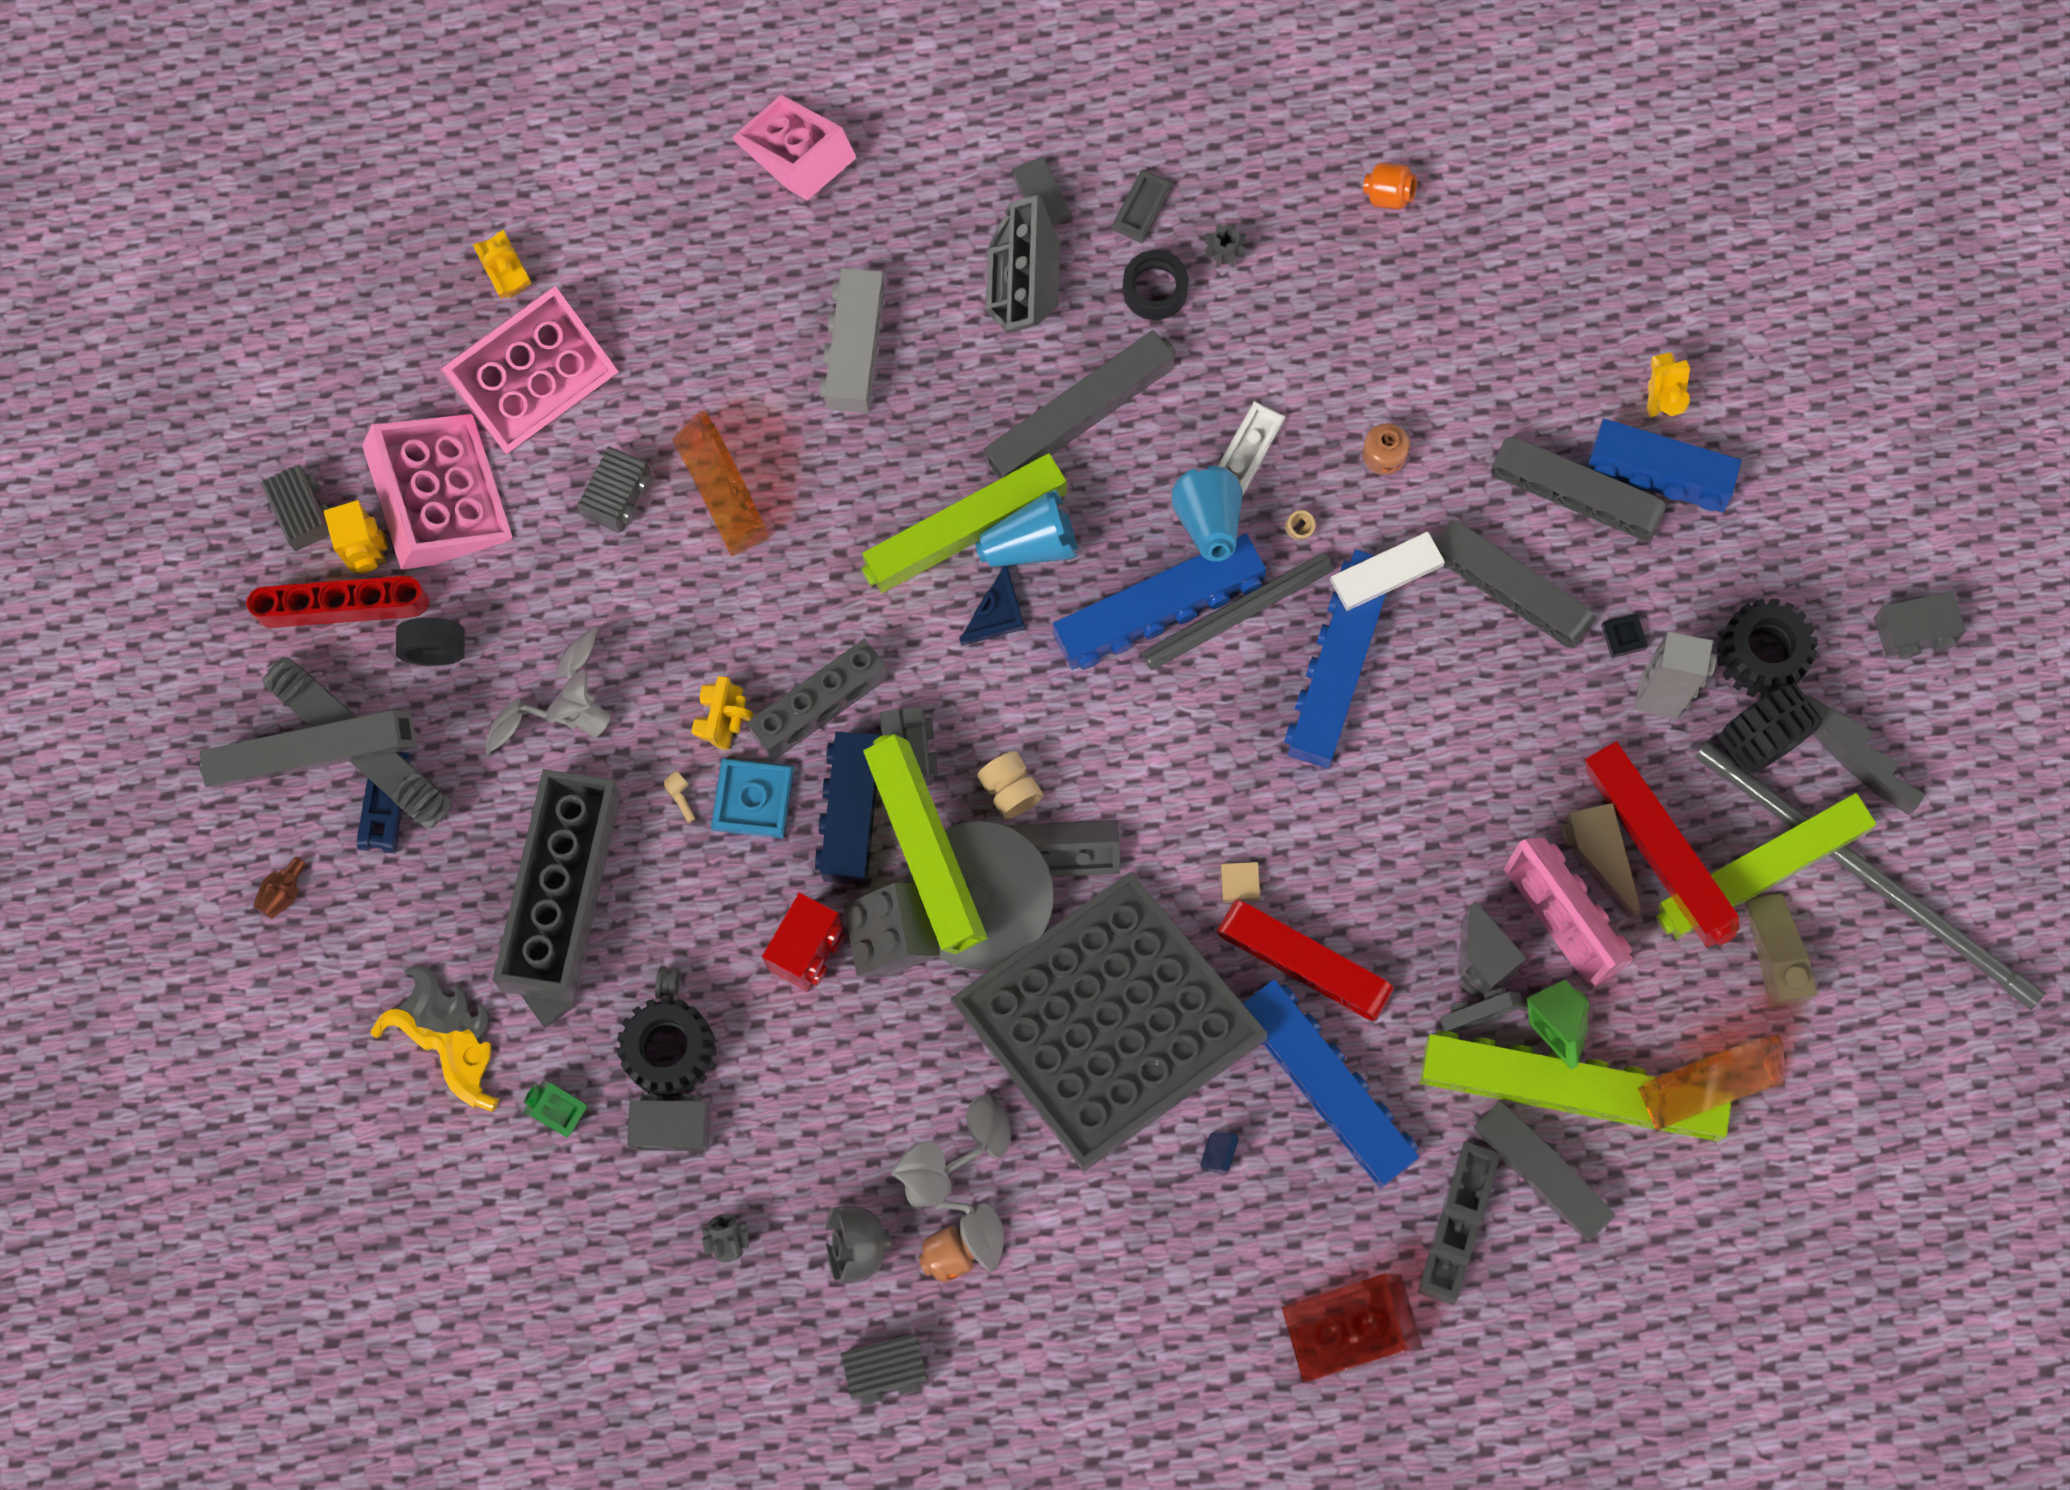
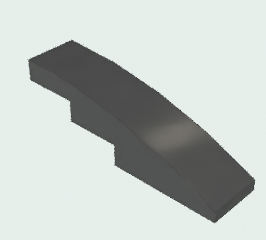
[1806,695,1925,815]
[1474,1101,1616,1243]
[1417,1141,1500,1306]

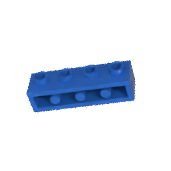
[1586,418,1742,513]

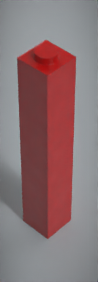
[1585,741,1740,948]

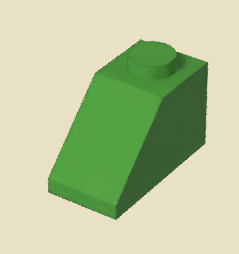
[1527,980,1590,1070]

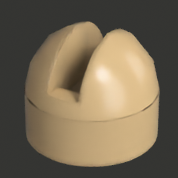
[1285,510,1316,540]

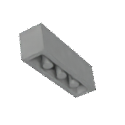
[819,268,885,413]
[1634,631,1717,719]

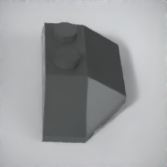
[986,195,1060,333]

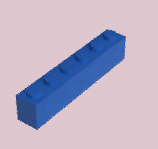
[1053,533,1266,670]
[1284,549,1386,769]
[1243,979,1419,1190]

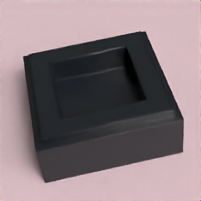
[1601,613,1648,658]

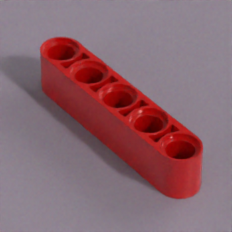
[246,576,429,628]
[1216,899,1394,1022]

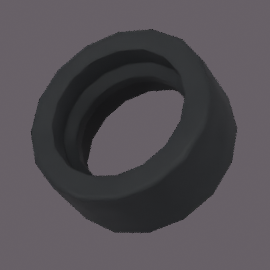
[1122,249,1189,321]
[396,618,465,666]

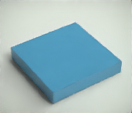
[711,758,795,839]

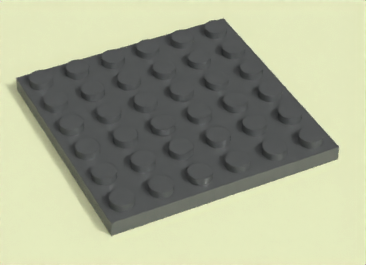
[951,872,1268,1172]

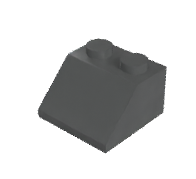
[1458,901,1526,1001]

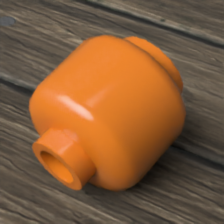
[1363,162,1417,210]

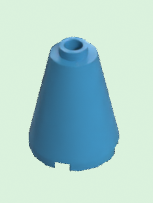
[1171,466,1243,562]
[975,489,1078,567]

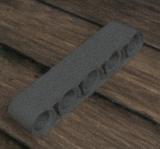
[1490,437,1666,541]
[1434,520,1596,649]

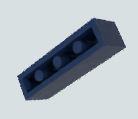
[815,731,879,885]

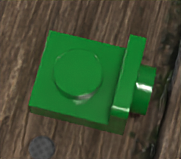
[523,1080,588,1138]

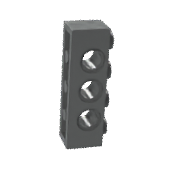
[746,638,889,762]

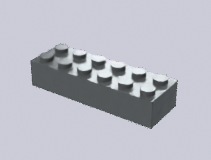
[493,769,621,1003]

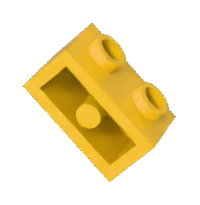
[324,500,388,573]

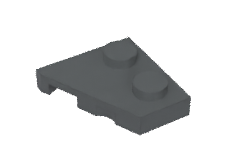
[1440,988,1530,1033]

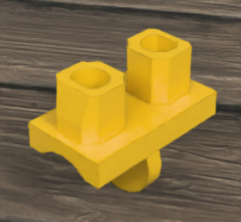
[473,230,532,299]
[1647,352,1690,417]
[691,676,754,750]

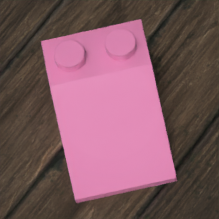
[732,95,857,201]

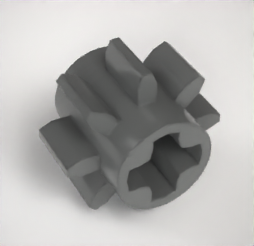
[1205,223,1246,268]
[702,1214,750,1262]

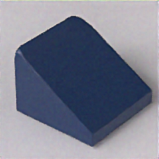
[1200,1132,1239,1176]

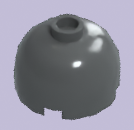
[826,1206,891,1284]

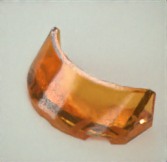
[671,409,769,557]
[1638,1034,1784,1130]

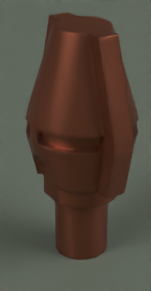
[253,857,307,919]

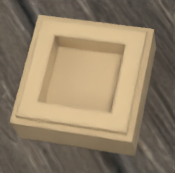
[1221,862,1260,903]

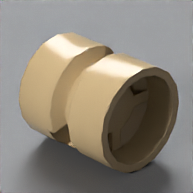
[977,751,1044,820]

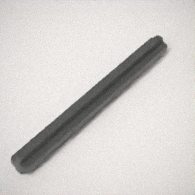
[1142,553,1334,670]

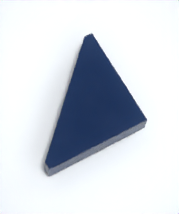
[959,566,1025,646]

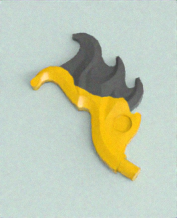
[371,966,499,1113]

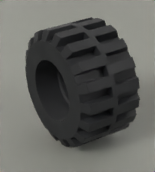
[1716,599,1818,698]
[1719,683,1823,774]
[617,997,717,1098]

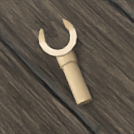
[664,771,696,823]

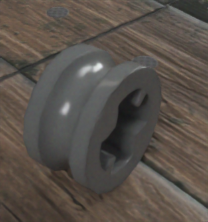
[655,965,681,1001]

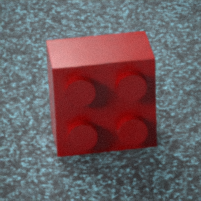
[762,892,846,992]

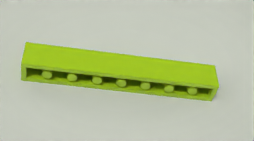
[1419,1030,1733,1142]

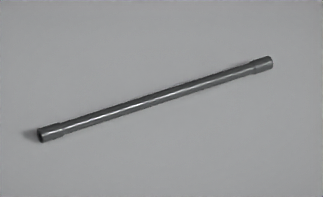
[1695,740,2045,1010]

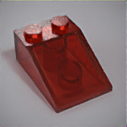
[1282,1273,1424,1383]

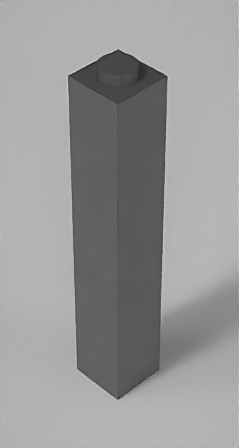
[984,330,1175,479]
[200,710,417,787]

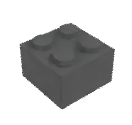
[843,882,940,977]

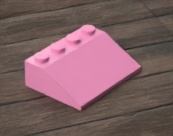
[439,286,619,454]
[362,414,513,570]
[1503,837,1633,990]

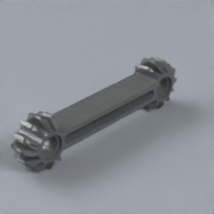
[262,657,452,828]

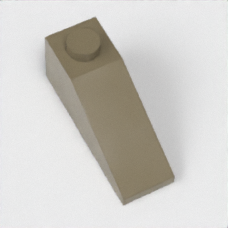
[1561,803,1641,918]
[1745,893,1818,1008]

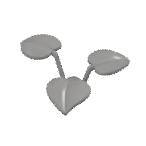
[485,626,611,757]
[891,1094,1011,1272]

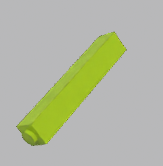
[860,453,1067,594]
[863,734,988,955]
[1656,793,1877,940]

